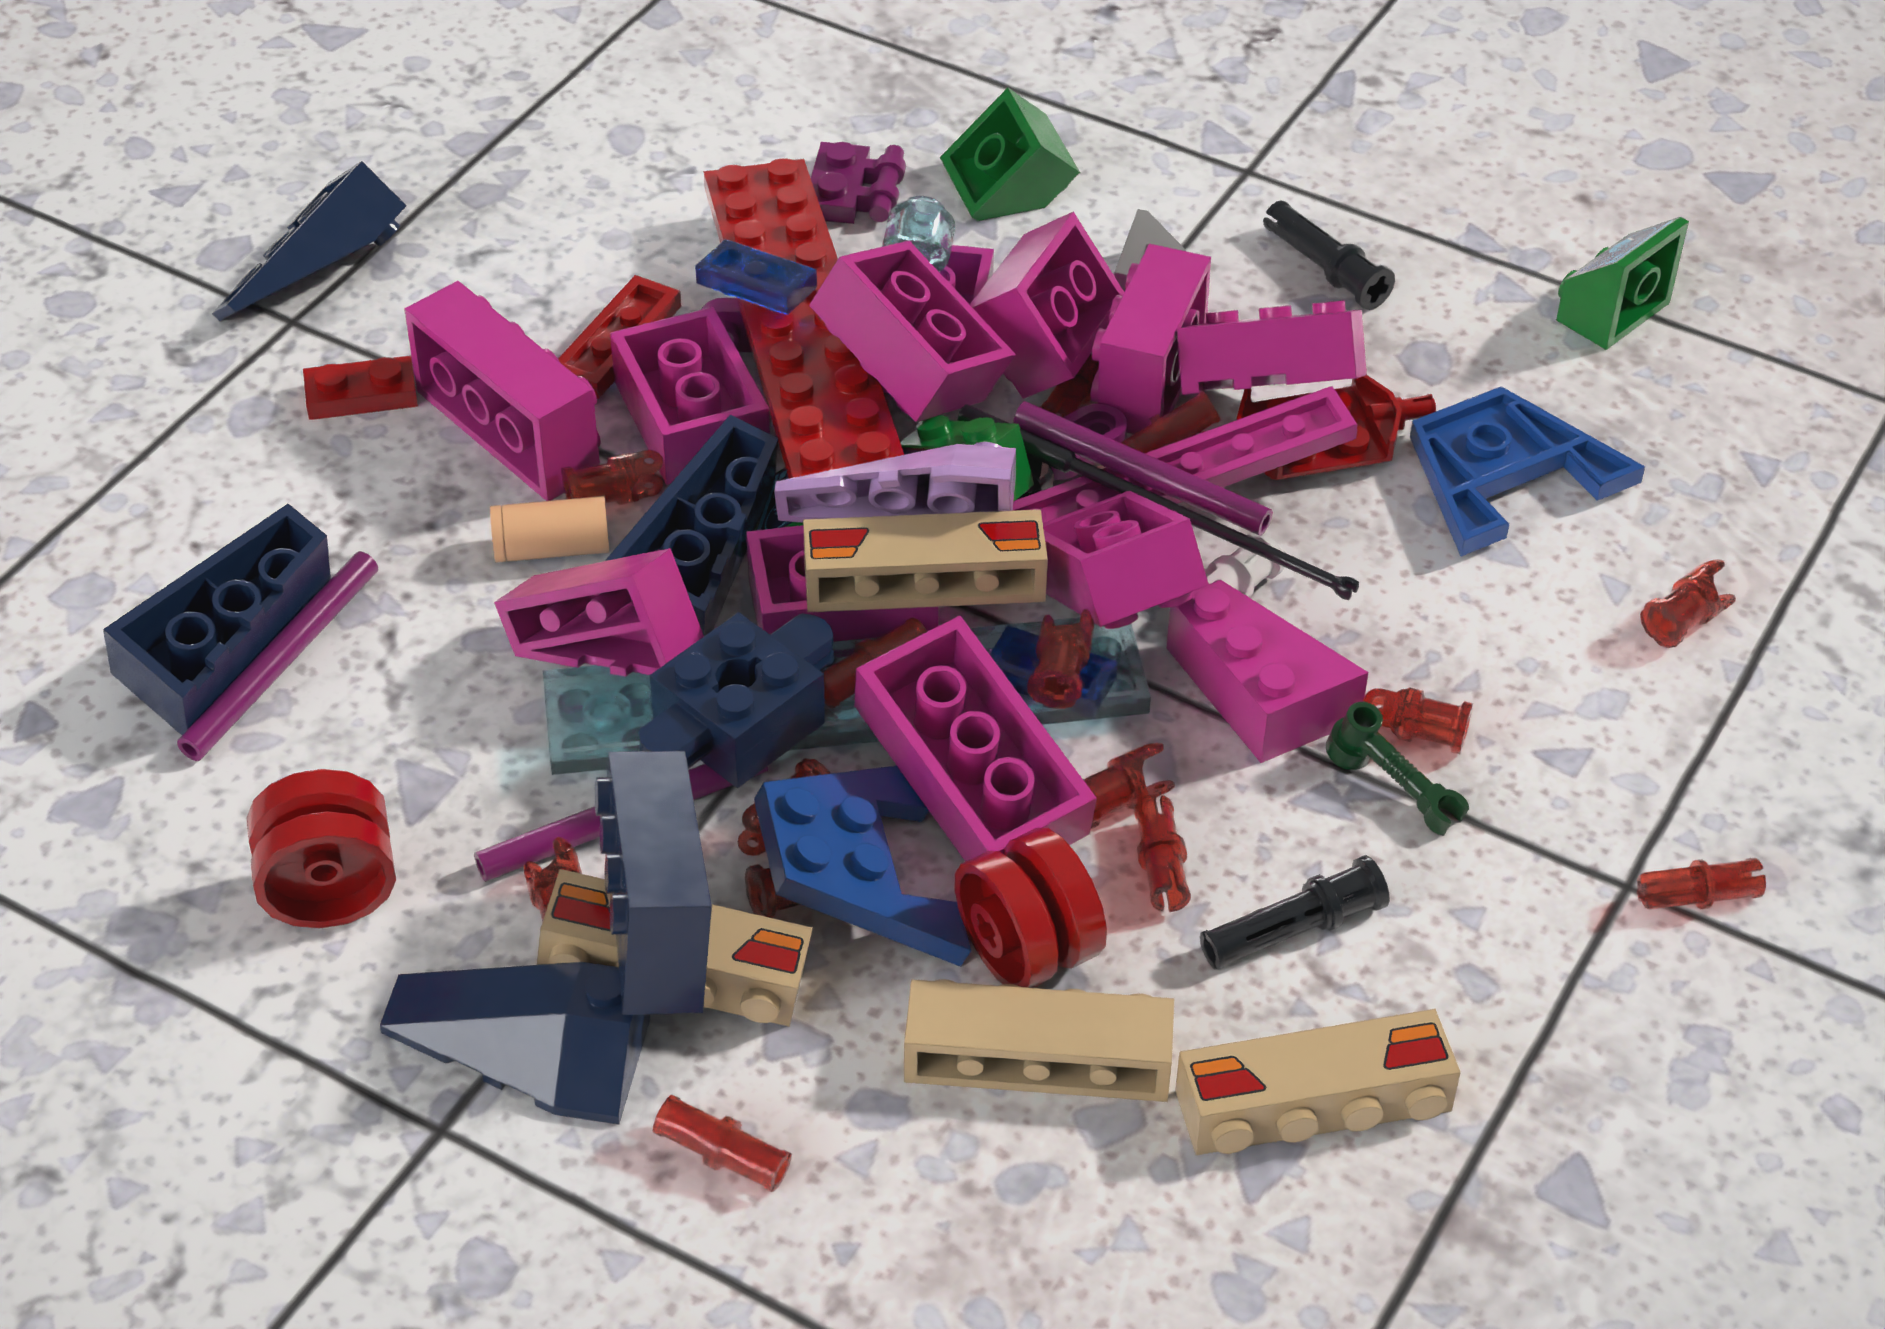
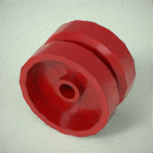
[246,769,396,929]
[954,828,1107,988]

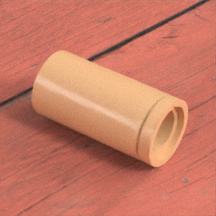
[490,496,610,563]

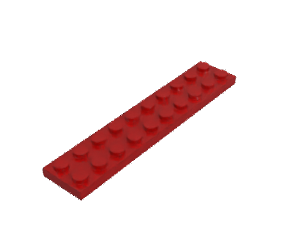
[703,158,904,479]

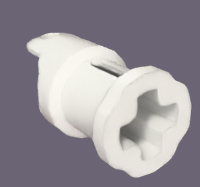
[1206,532,1284,598]

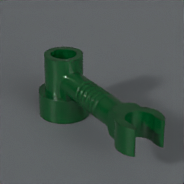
[1326,702,1469,836]

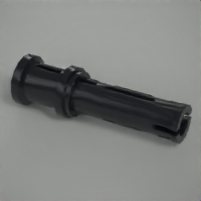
[1263,200,1395,310]
[1199,855,1390,970]

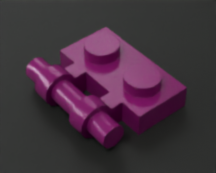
[811,141,906,224]

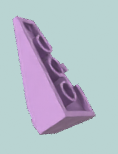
[774,442,1016,522]

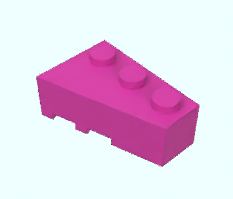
[1176,300,1367,395]
[494,548,704,677]
[1166,580,1369,763]

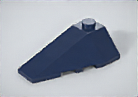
[212,161,407,321]
[380,962,651,1125]

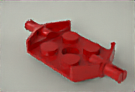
[1199,375,1436,480]

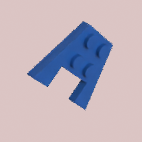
[1410,386,1645,557]
[754,765,972,967]

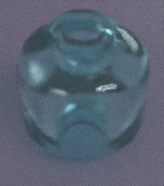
[882,196,956,272]

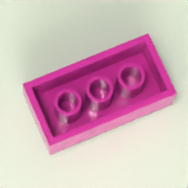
[404,281,601,501]
[854,615,1097,862]

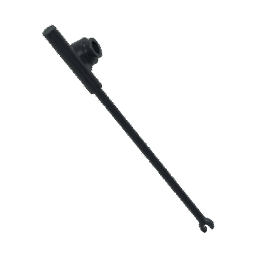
[957,404,1359,600]

